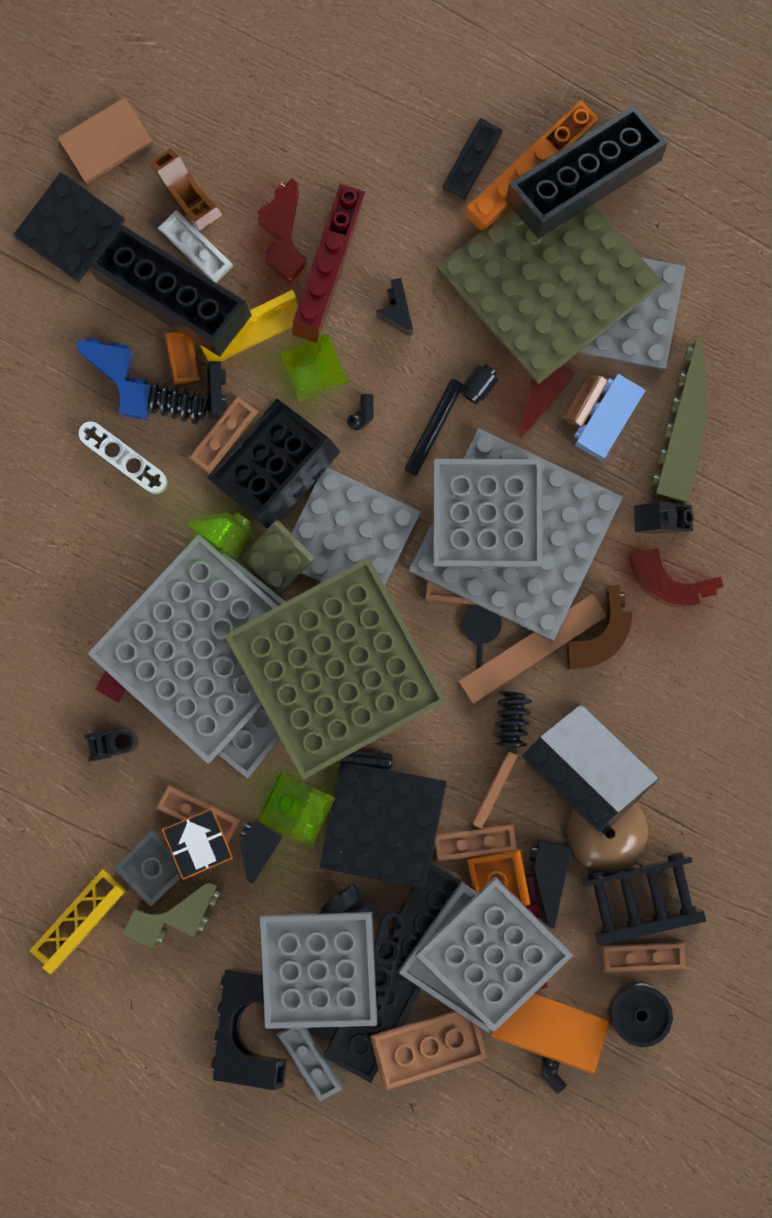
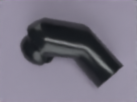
[347,394,374,430]
[541,1057,567,1094]

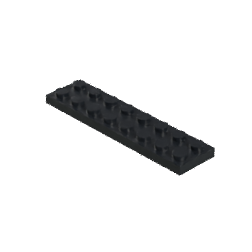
[322,865,475,1083]

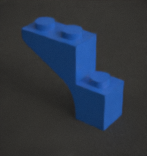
[77,338,153,421]

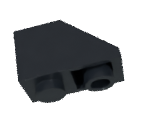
[634,502,694,534]

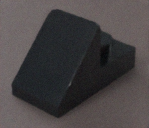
[376,278,413,336]

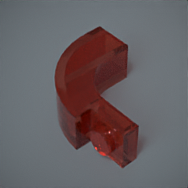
[628,548,724,608]

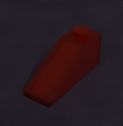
[518,364,575,439]

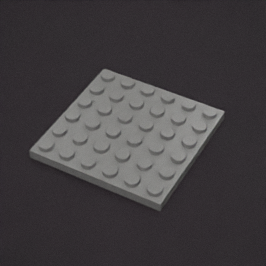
[409,428,623,641]
[88,534,278,764]

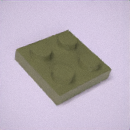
[242,520,315,596]

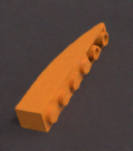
[465,100,599,232]

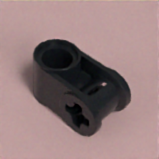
[84,729,138,762]

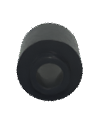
[460,364,498,405]

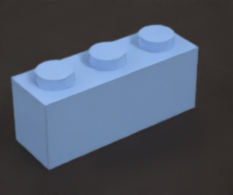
[574,374,646,462]

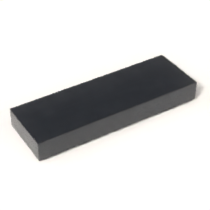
[442,118,503,200]

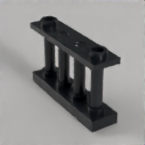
[583,852,707,946]

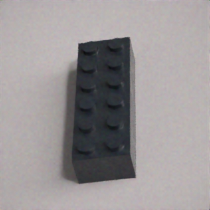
[505,106,668,239]
[87,223,252,357]

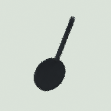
[462,605,502,670]

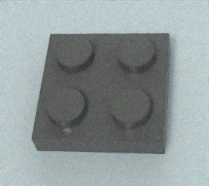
[113,829,181,907]

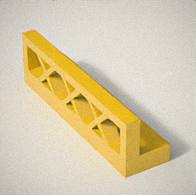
[200,290,299,362]
[29,869,127,974]

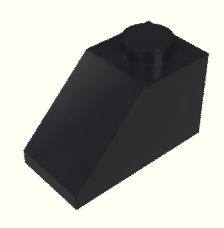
[239,819,283,884]

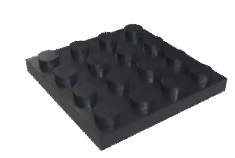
[319,761,447,889]

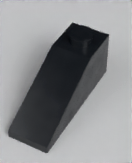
[529,840,572,928]

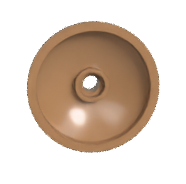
[567,803,648,873]

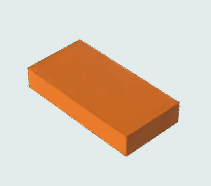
[164,331,201,386]

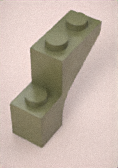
[123,882,220,948]

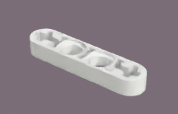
[79,421,167,494]

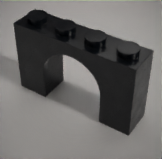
[211,968,287,1090]

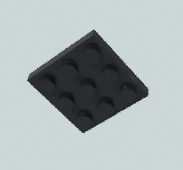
[13,172,125,283]

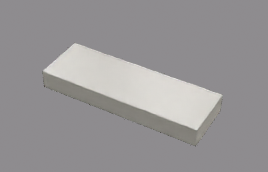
[158,210,233,283]

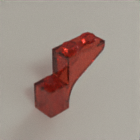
[257,178,307,284]

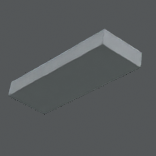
[277,1028,344,1102]

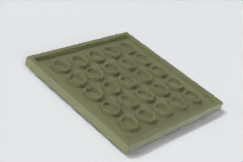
[437,205,663,384]
[224,557,447,780]

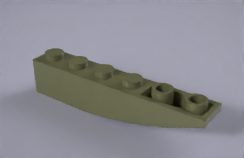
[650,339,706,504]

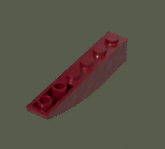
[292,184,365,343]

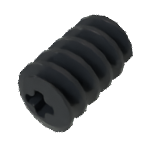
[150,382,209,425]
[493,691,532,748]

